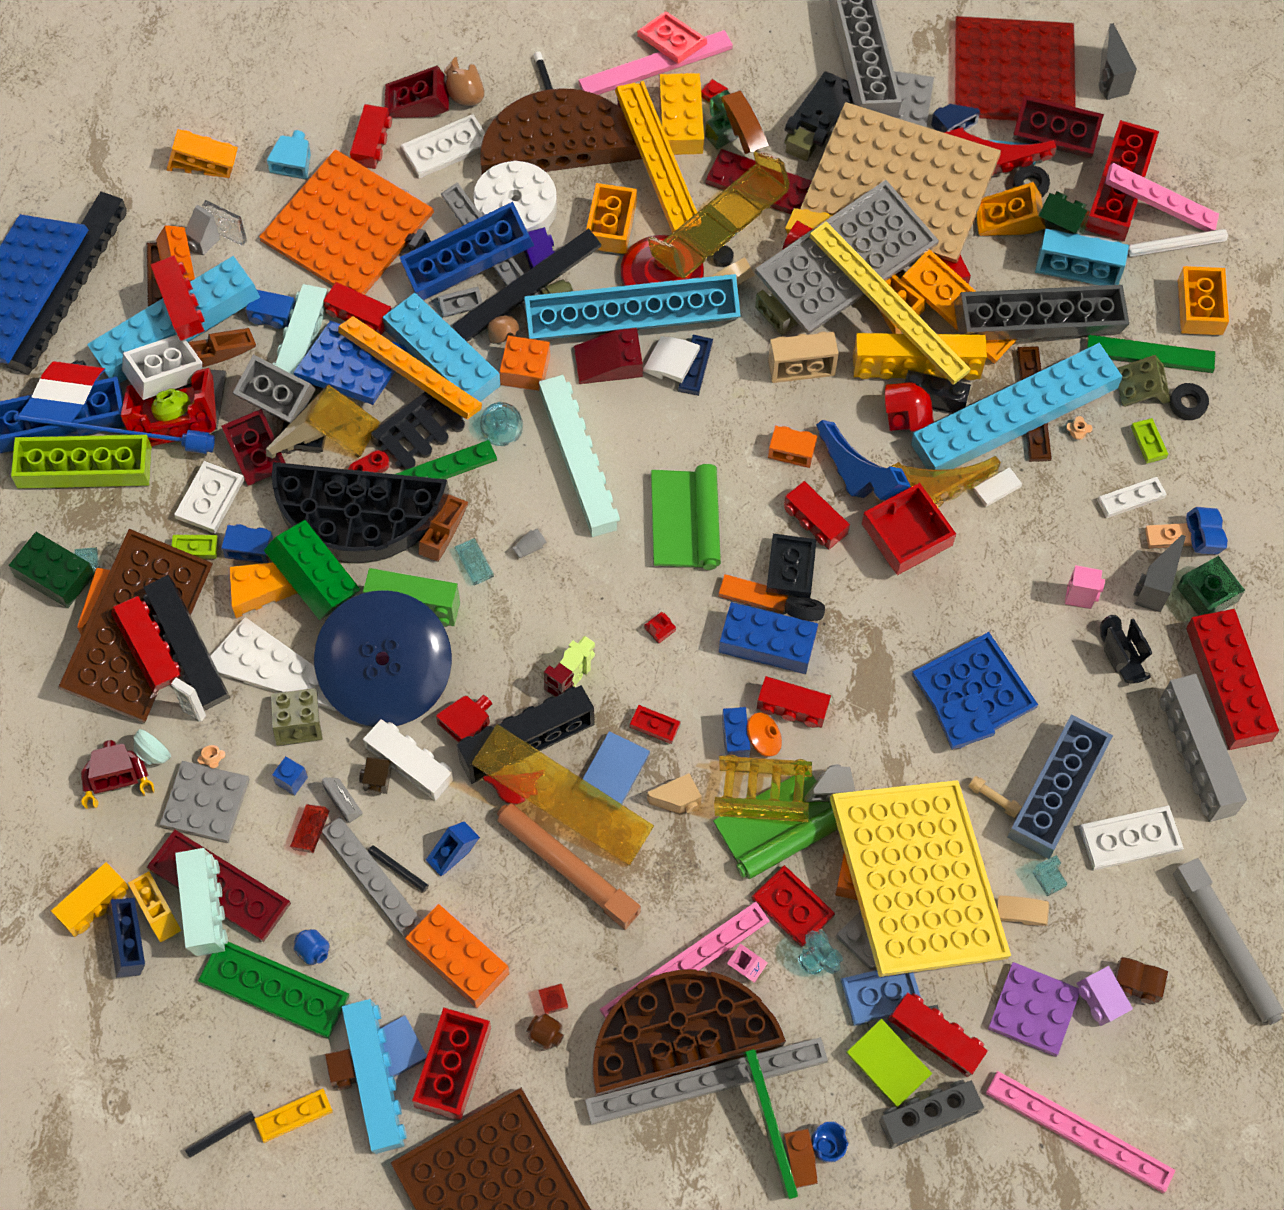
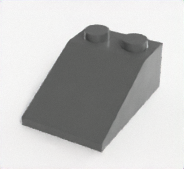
[1099,23,1137,100]
[1133,535,1186,612]

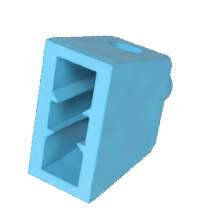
[267,130,311,179]

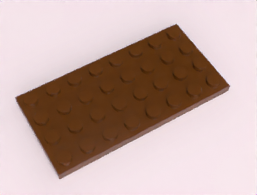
[58,529,213,724]

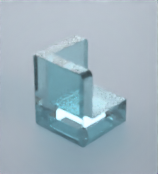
[1033,855,1067,897]

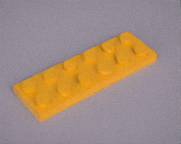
[901,250,1017,364]

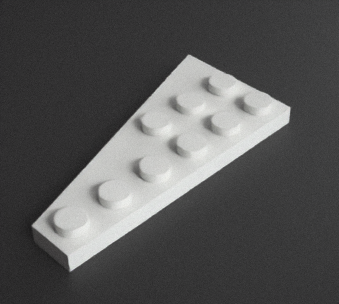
[211,617,337,711]

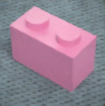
[1065,565,1105,609]

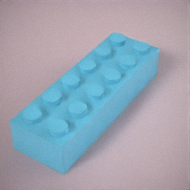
[383,293,500,402]

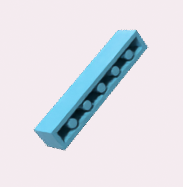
[342,999,407,1154]

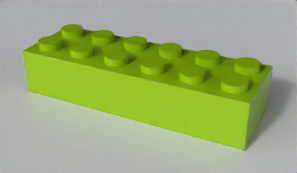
[11,435,152,489]

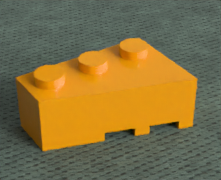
[166,129,238,178]

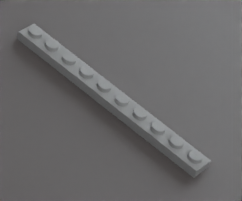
[585,1037,828,1125]

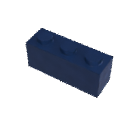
[106,898,145,978]

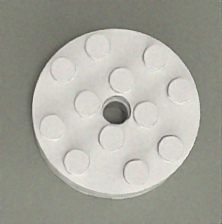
[474,161,557,232]

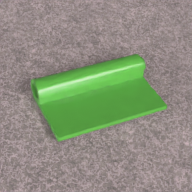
[651,464,721,570]
[713,768,838,879]

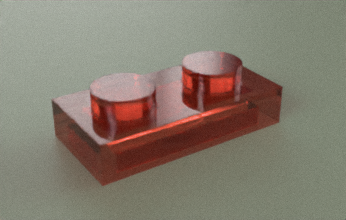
[290,804,330,853]

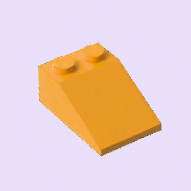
[976,182,1046,236]

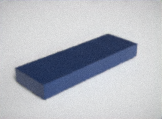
[678,335,713,396]

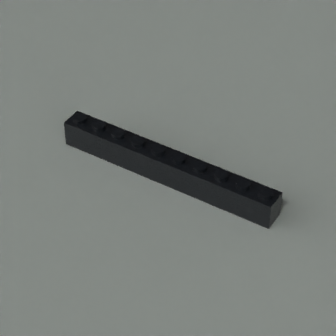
[4,191,127,375]

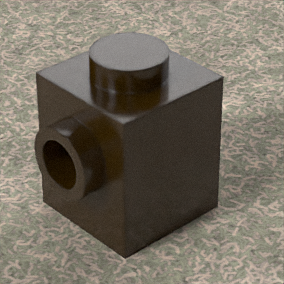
[359,757,392,796]

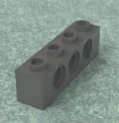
[879,1079,984,1149]

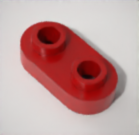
[348,450,389,473]

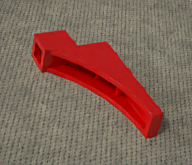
[945,127,1057,176]

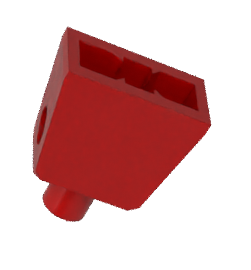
[436,695,492,743]

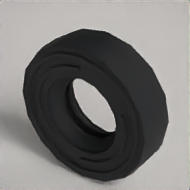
[1013,165,1050,198]
[1170,383,1209,420]
[785,596,825,621]

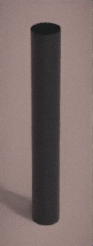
[368,845,429,893]
[185,1111,255,1158]

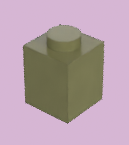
[784,128,816,162]

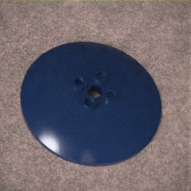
[314,590,452,727]

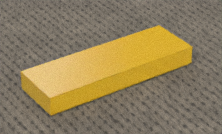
[254,1089,333,1143]

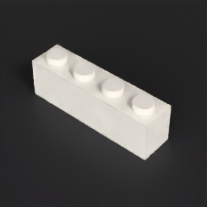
[363,719,453,801]

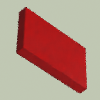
[751,865,836,947]

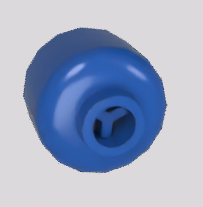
[294,929,330,965]

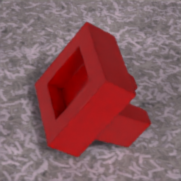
[644,612,676,644]

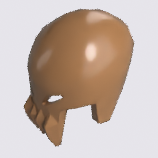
[444,57,485,106]

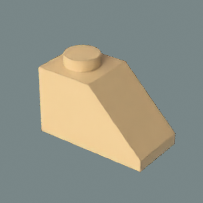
[647,773,702,814]

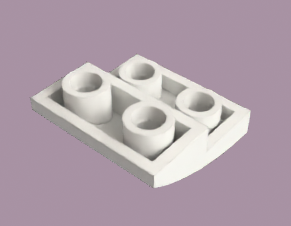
[643,336,700,383]

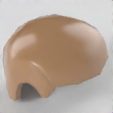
[487,316,520,343]

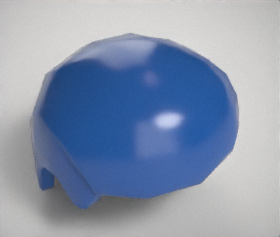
[811,1122,849,1163]

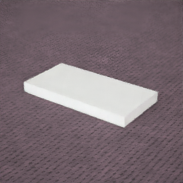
[401,114,485,179]
[1079,806,1184,871]

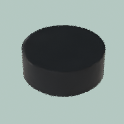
[713,245,734,267]

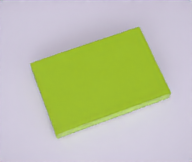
[846,1019,933,1107]

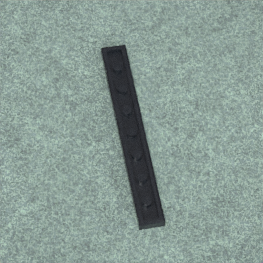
[453,228,602,342]

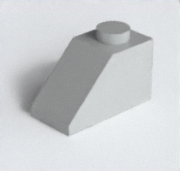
[186,205,220,255]
[804,764,855,802]

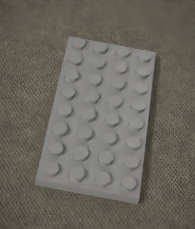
[755,180,939,335]

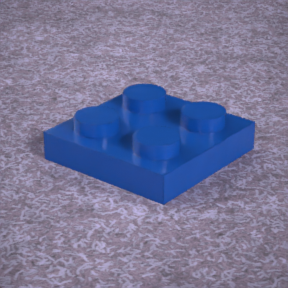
[934,692,995,750]

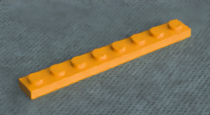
[338,316,482,420]

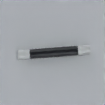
[534,52,553,90]

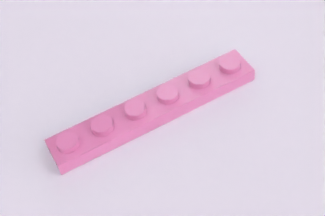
[1105,163,1219,232]

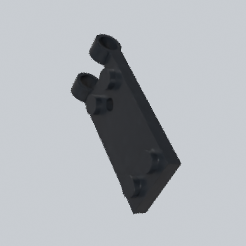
[784,71,853,147]

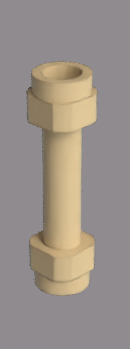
[968,776,1022,818]

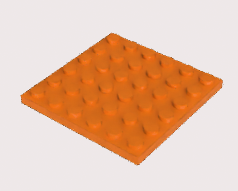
[259,149,434,295]

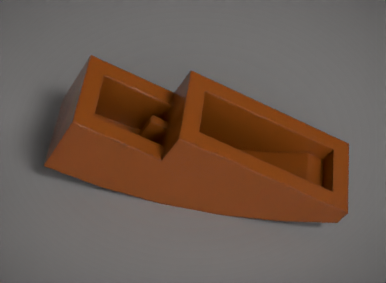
[721,90,768,154]
[188,328,256,367]
[418,495,468,562]

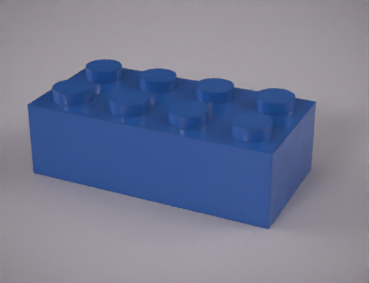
[719,602,818,674]

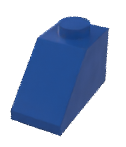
[426,821,480,876]

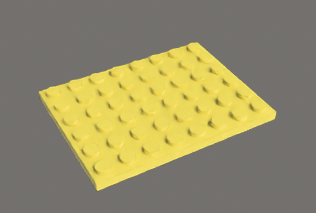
[829,780,1011,977]

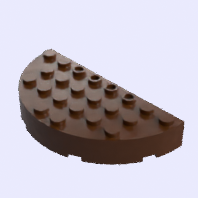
[480,88,642,175]
[592,969,786,1097]

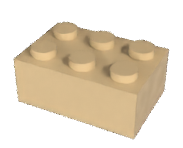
[768,332,839,383]

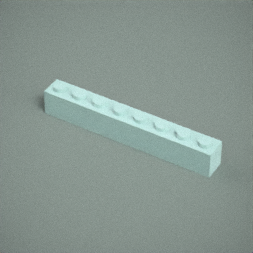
[539,375,620,537]

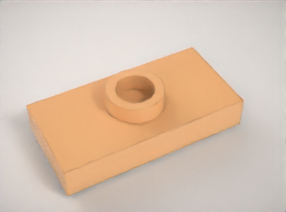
[1145,523,1192,549]

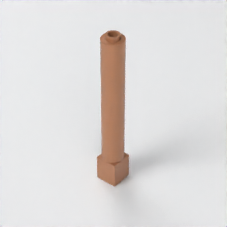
[497,803,641,930]

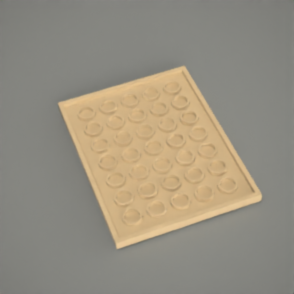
[801,102,1001,263]

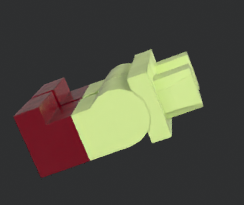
[544,636,595,697]

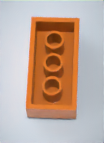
[405,904,510,1009]

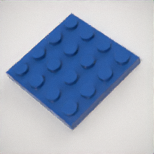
[294,321,408,405]
[912,632,1038,749]

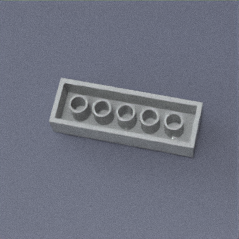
[1160,674,1247,822]

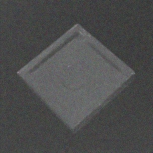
[202,200,247,246]

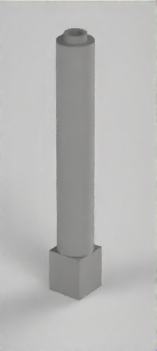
[1173,858,1284,1025]

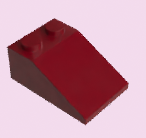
[385,65,449,118]
[574,328,643,384]
[221,409,286,486]

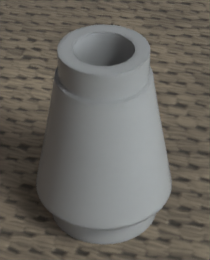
[513,528,547,558]

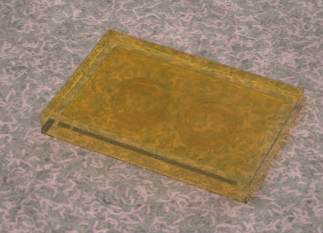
[306,385,380,458]

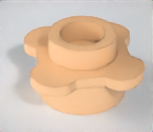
[1066,416,1093,440]
[198,745,225,768]

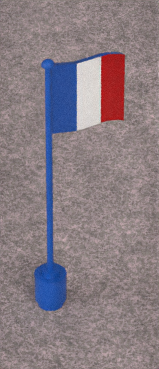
[13,361,215,454]

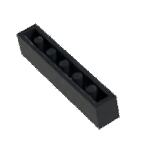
[143,575,231,710]

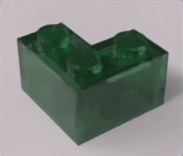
[705,89,739,150]

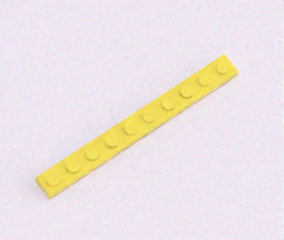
[810,221,970,385]

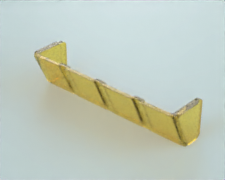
[648,150,790,278]

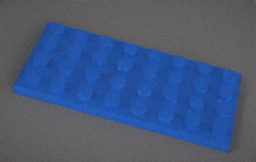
[0,214,89,364]

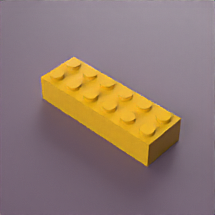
[853,333,987,380]

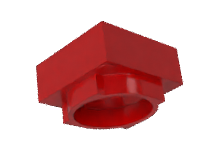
[861,483,956,576]

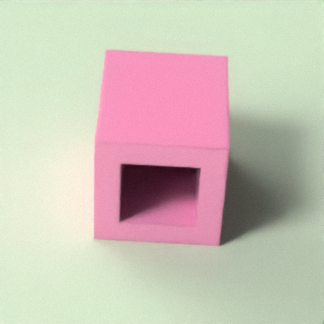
[727,944,768,983]

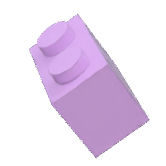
[1076,966,1133,1026]

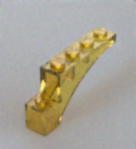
[891,456,1001,508]

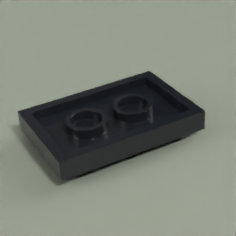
[766,533,817,598]

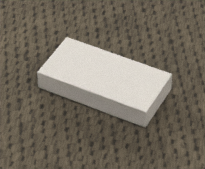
[973,467,1022,507]

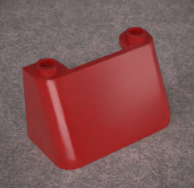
[121,368,217,447]

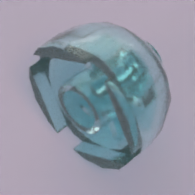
[480,402,523,446]

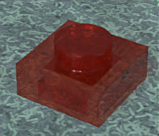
[538,983,568,1015]

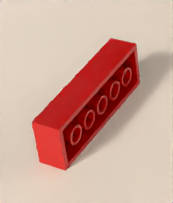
[1085,120,1159,242]
[1186,608,1279,750]

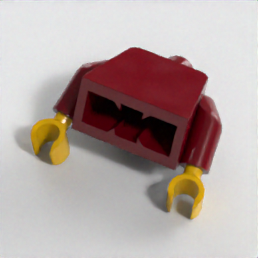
[81,740,155,809]

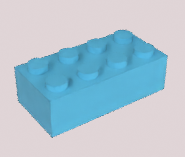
[1035,229,1129,286]

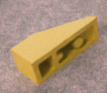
[128,871,182,943]

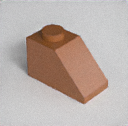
[782,1129,818,1188]

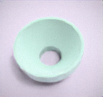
[133,729,171,765]

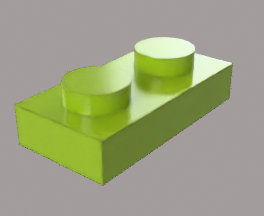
[1131,418,1168,463]
[172,535,218,559]

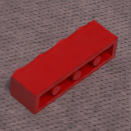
[151,255,205,341]
[111,596,181,692]
[887,992,988,1078]

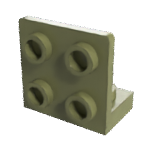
[755,289,798,336]
[1117,355,1171,407]
[271,688,323,746]

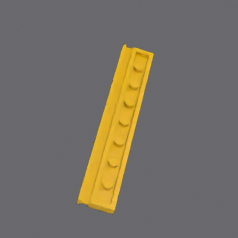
[615,81,702,234]

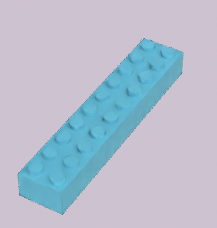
[524,274,741,340]
[911,343,1122,479]

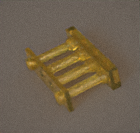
[714,755,813,822]

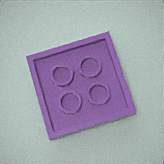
[988,962,1080,1057]

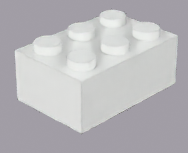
[122,335,202,400]

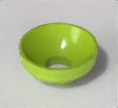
[151,388,191,421]

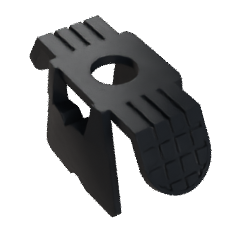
[1100,615,1152,684]

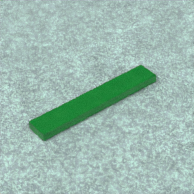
[1087,335,1216,373]
[743,1049,798,1200]

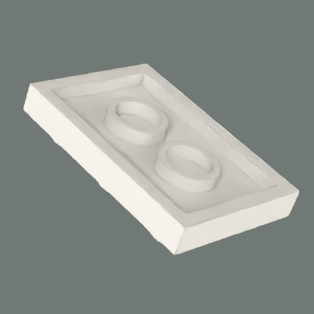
[174,461,245,533]

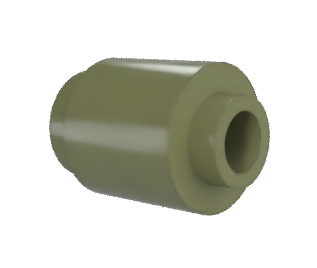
[540,279,573,295]

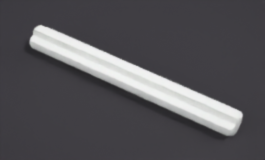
[1128,229,1228,257]

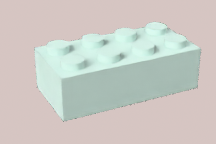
[175,848,228,956]

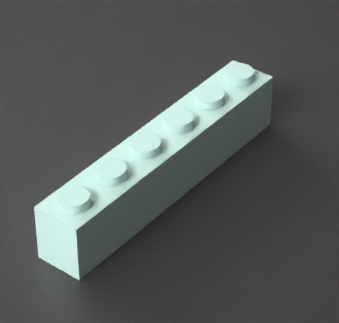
[273,284,328,375]

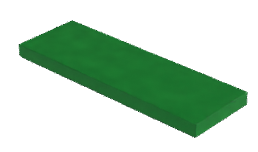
[198,941,350,1039]

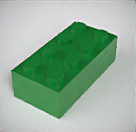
[264,520,361,620]

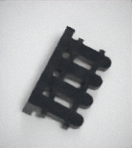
[371,392,465,470]

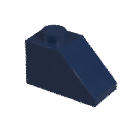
[931,104,980,133]

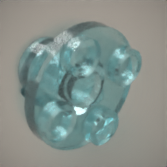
[798,930,843,975]

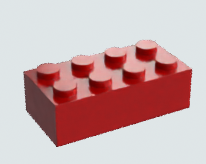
[412,1007,491,1121]

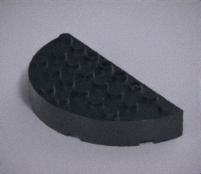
[272,462,449,562]

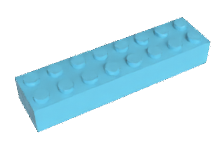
[87,256,260,383]

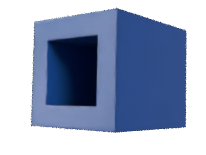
[272,756,308,796]

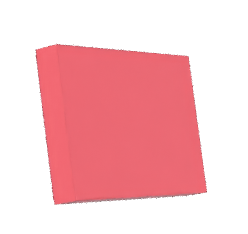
[637,11,707,64]

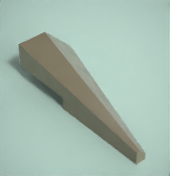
[266,389,366,458]

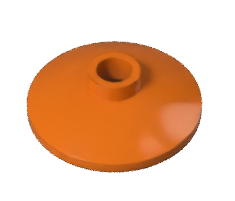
[747,713,782,757]

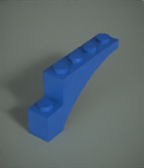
[816,420,911,500]

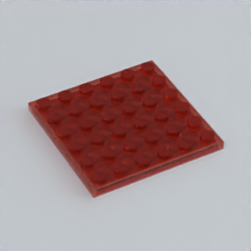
[954,16,1076,121]

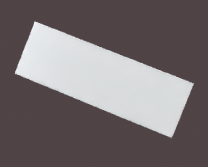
[1097,477,1167,519]
[171,677,206,722]

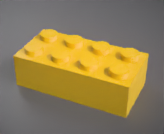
[659,73,704,155]

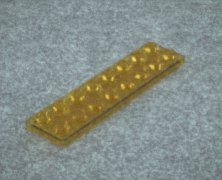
[471,724,654,866]

